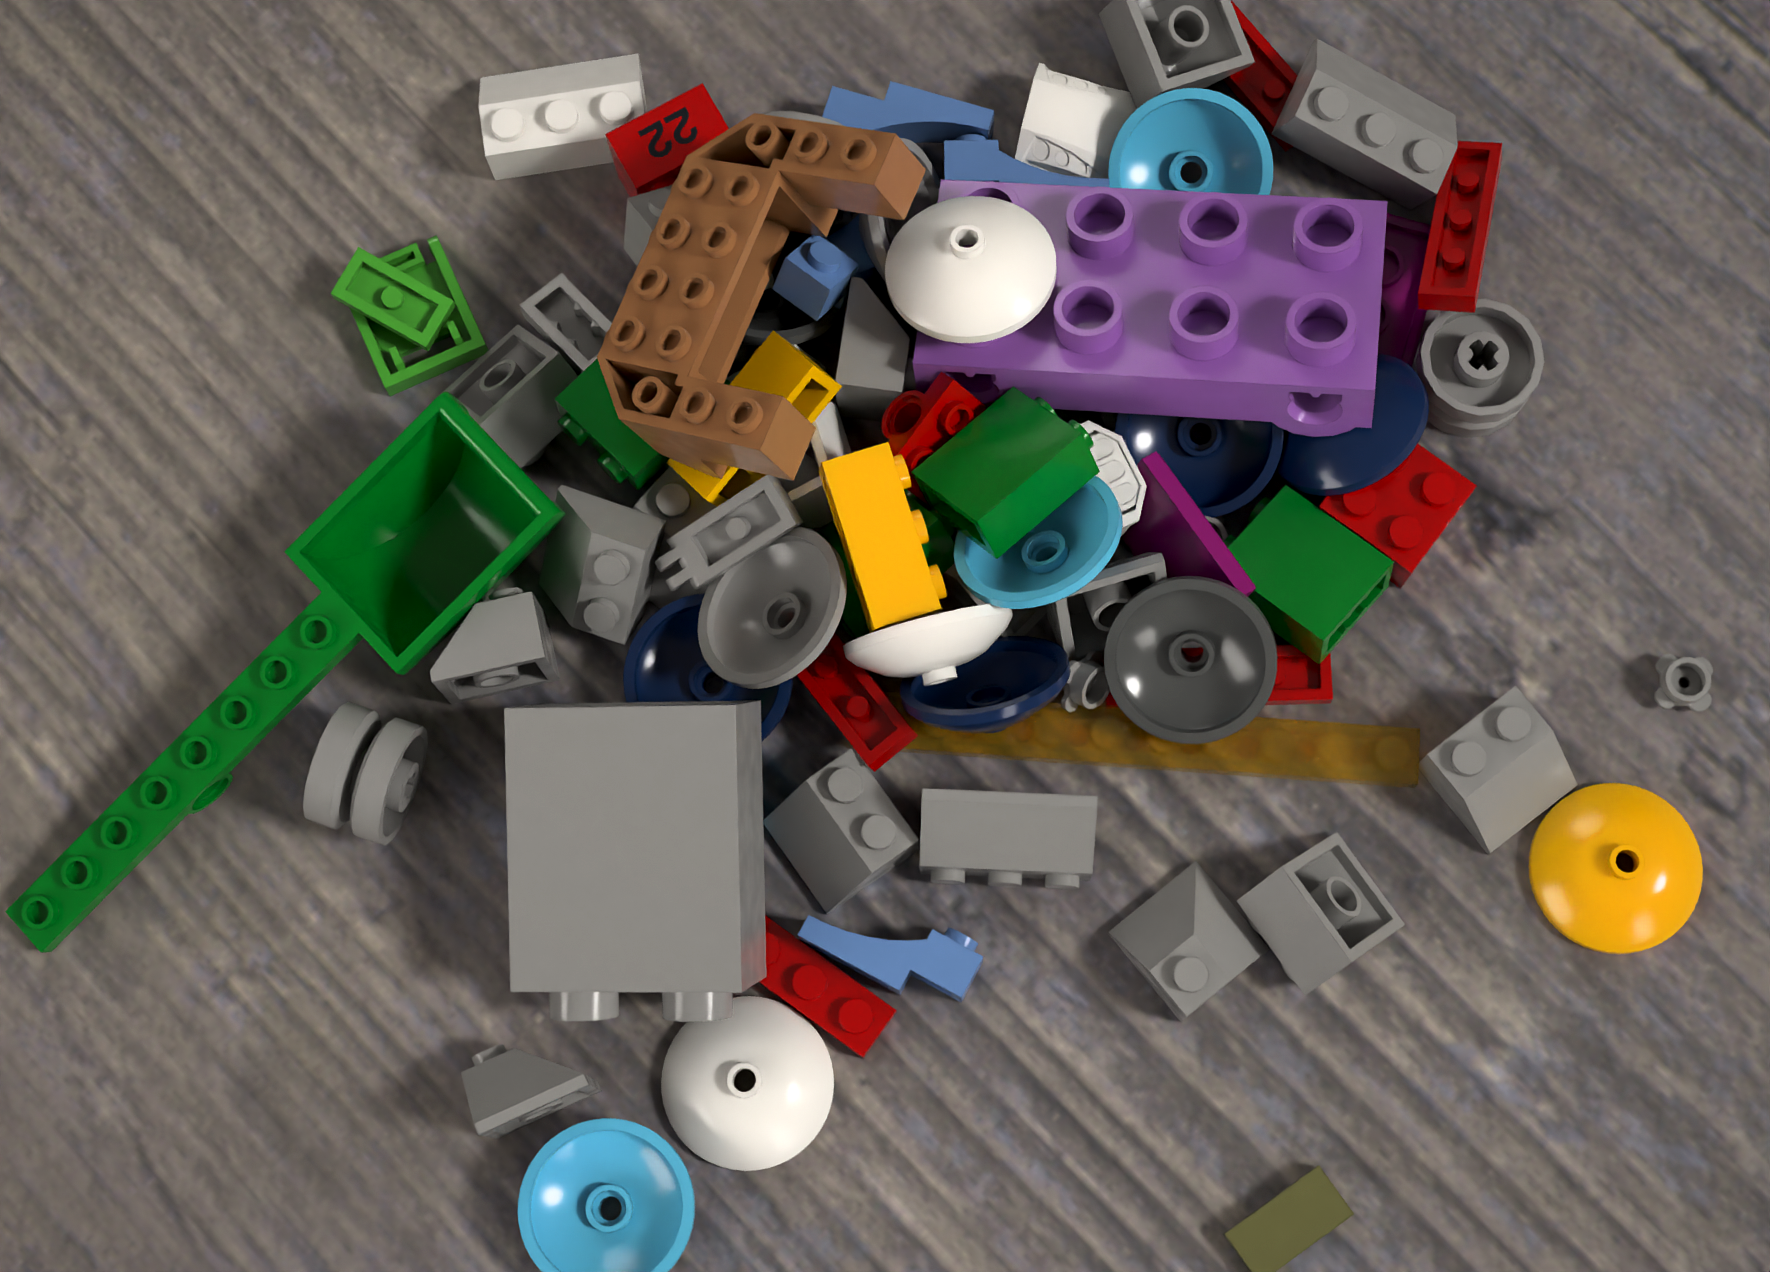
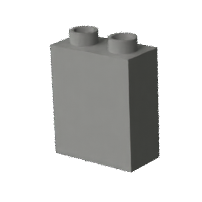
[504,700,767,1022]

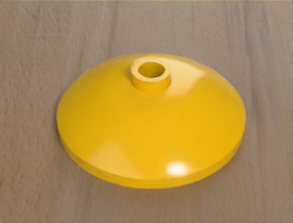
[1528,783,1703,954]

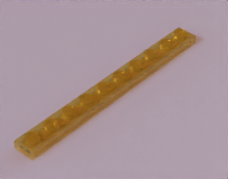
[852,691,1420,788]

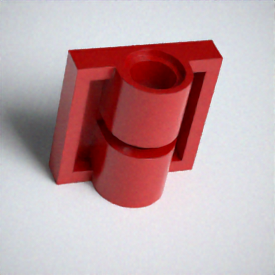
[881,371,987,508]

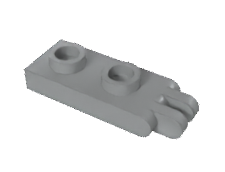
[655,475,804,592]

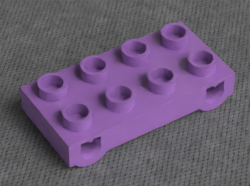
[912,179,1388,437]

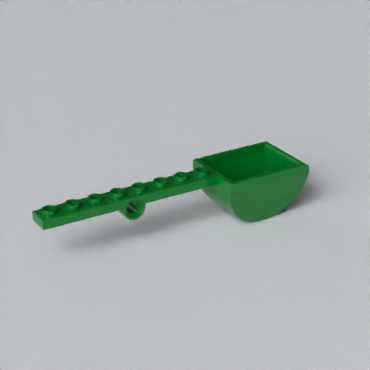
[5,392,566,953]

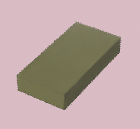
[1223,1165,1354,1272]

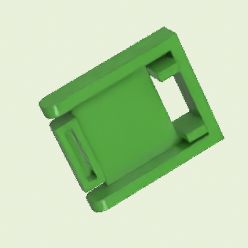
[337,235,489,396]

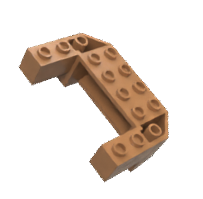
[597,113,926,481]

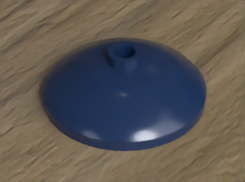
[1276,353,1429,496]
[1115,413,1284,518]
[623,593,793,741]
[900,636,1071,733]

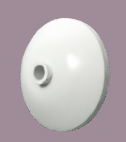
[885,196,1057,343]
[843,604,1013,686]
[661,996,834,1171]

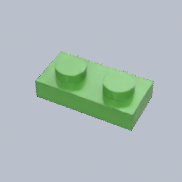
[330,247,456,352]

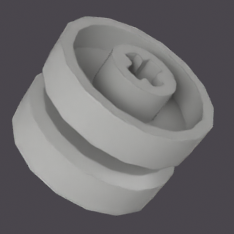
[1412,298,1544,438]
[303,702,428,846]

